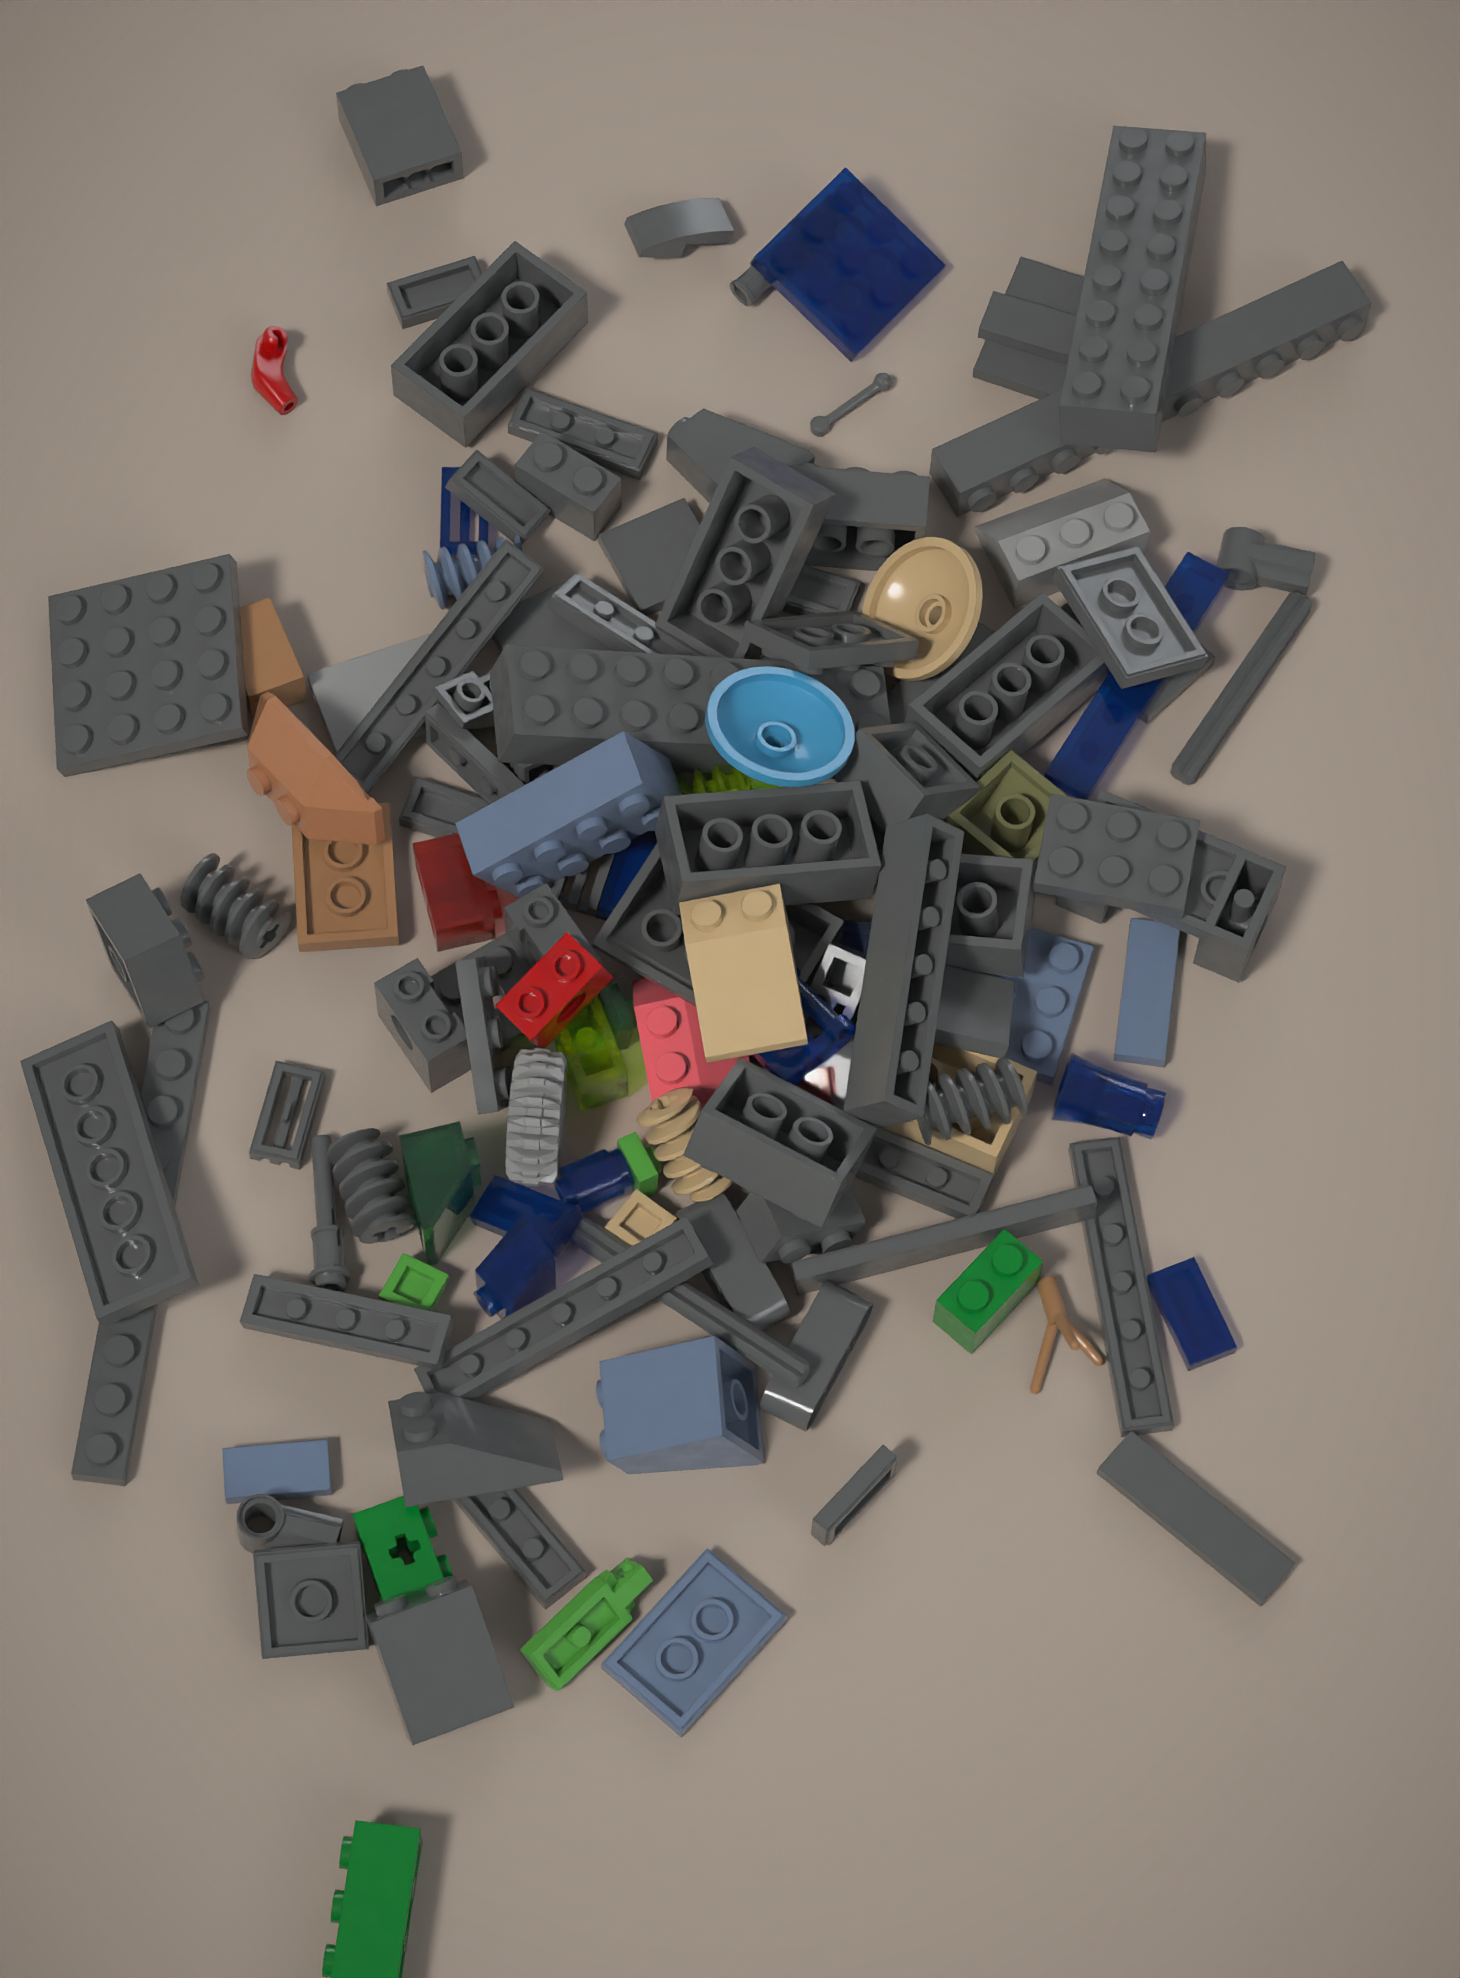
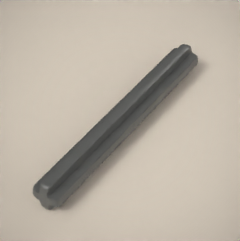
[1170,591,1312,785]

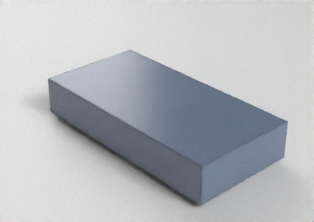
[222,1439,332,1504]

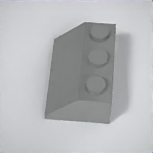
[974,478,1150,609]

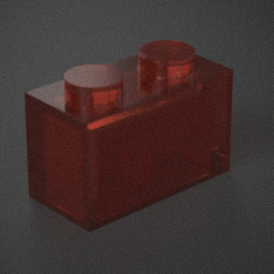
[413,833,503,952]

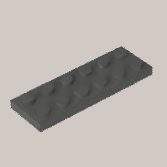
[20,1020,199,1327]

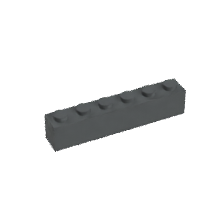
[843,813,964,1128]

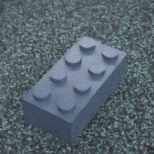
[455,731,682,898]

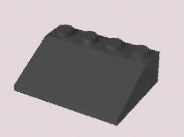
[592,843,844,1007]

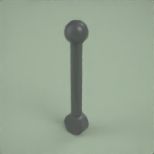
[810,373,892,437]

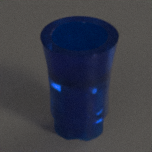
[1051,1052,1166,1139]

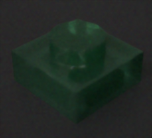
[593,983,637,1053]

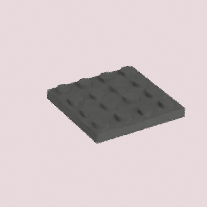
[48,554,249,777]

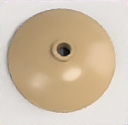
[862,537,983,681]

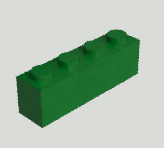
[322,1820,423,1978]

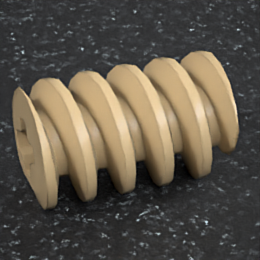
[636,1087,733,1202]

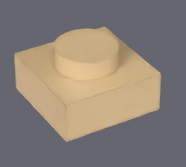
[605,1189,677,1246]

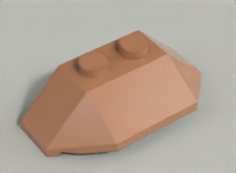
[247,691,386,845]

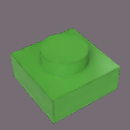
[617,1131,662,1197]
[378,1253,449,1311]

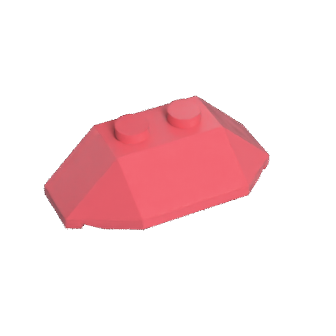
[632,978,750,1163]

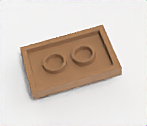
[291,802,399,952]

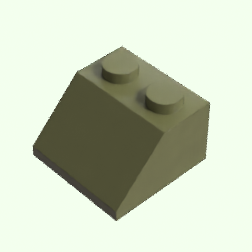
[943,749,1067,874]

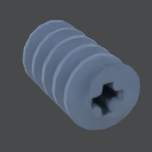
[422,534,523,610]

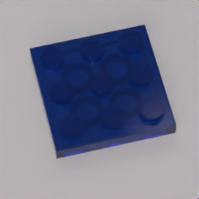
[750,167,946,362]

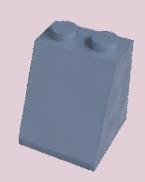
[596,1336,764,1474]

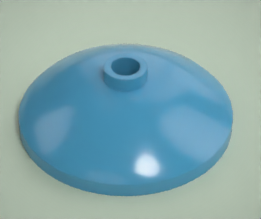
[705,666,855,787]

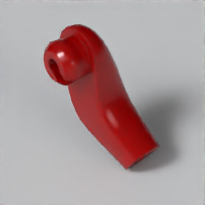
[251,326,298,415]

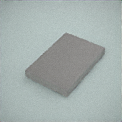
[307,633,443,753]

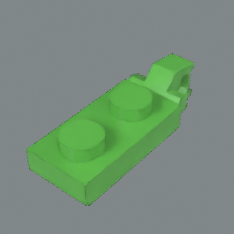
[520,1558,653,1691]

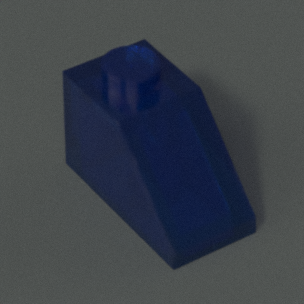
[473,1217,557,1320]

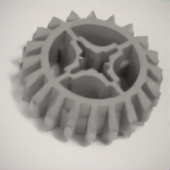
[505,1048,568,1187]

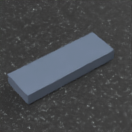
[1113,918,1180,1067]

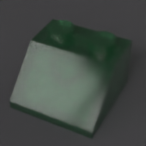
[399,1121,482,1266]

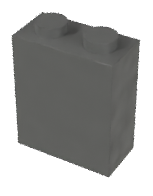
[336,65,463,206]
[365,1576,514,1745]

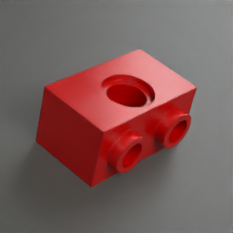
[495,932,614,1048]

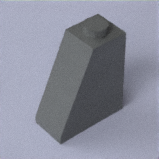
[666,408,815,503]

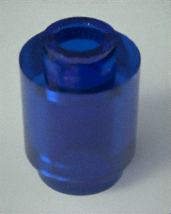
[554,1148,634,1214]

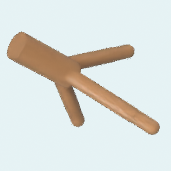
[1030,1276,1104,1394]

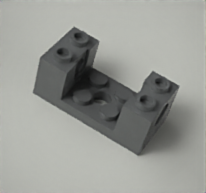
[1055,789,1286,983]
[374,883,602,1093]

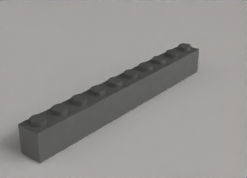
[929,260,1372,517]

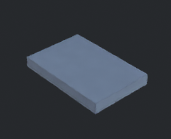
[601,1548,787,1738]

